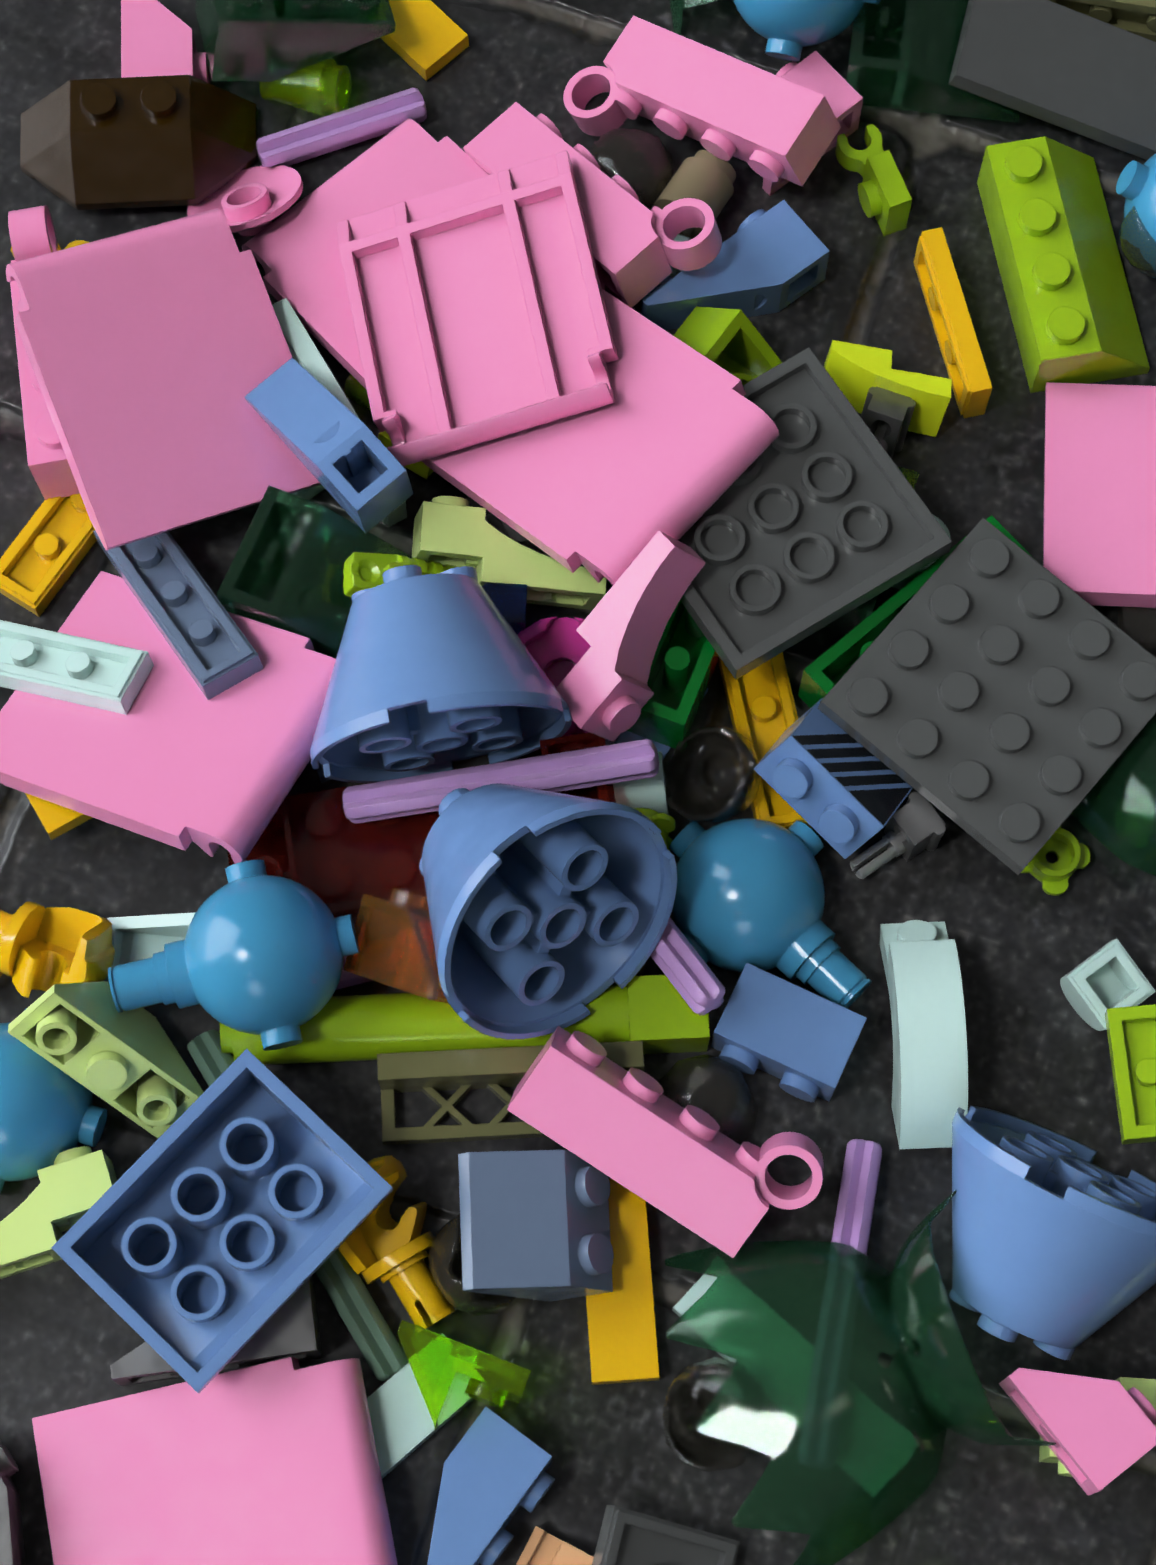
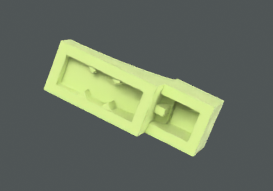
[412,496,607,610]
[0,1146,117,1279]

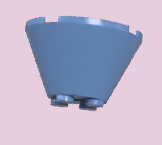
[310,565,572,783]
[419,783,677,1039]
[948,1106,1156,1360]

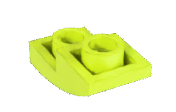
[824,340,952,437]

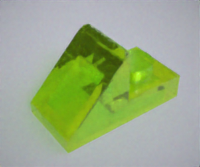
[397,1320,531,1430]

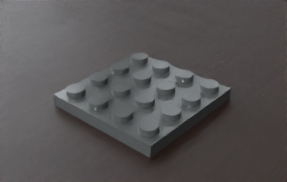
[678,347,952,680]
[818,518,1156,875]

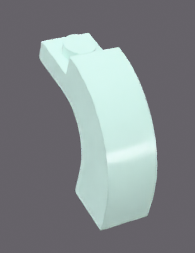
[879,920,968,1150]

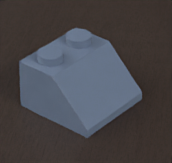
[458,1150,614,1302]

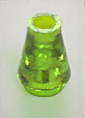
[260,58,351,117]

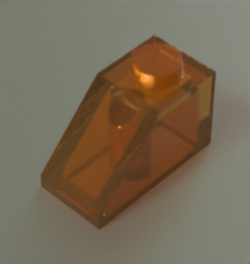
[343,887,448,1003]

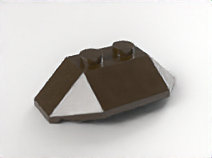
[20,75,258,210]

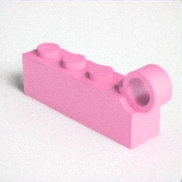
[563,15,841,186]
[463,102,722,308]
[8,205,80,500]
[507,1026,824,1258]

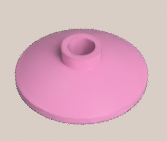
[187,165,303,236]

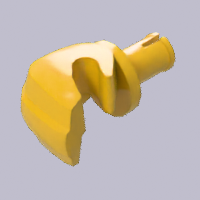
[0,901,115,998]
[338,1156,456,1333]

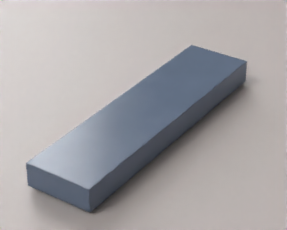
[93,530,264,700]

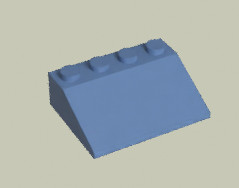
[51,1049,394,1393]

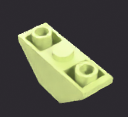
[8,981,204,1138]

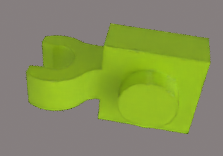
[835,124,912,236]

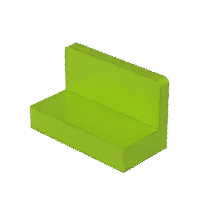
[1105,1004,1156,1145]

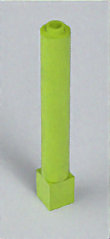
[220,975,710,1065]

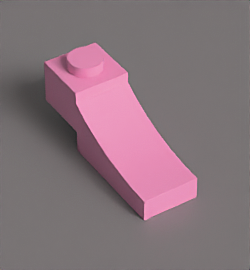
[556,531,706,742]

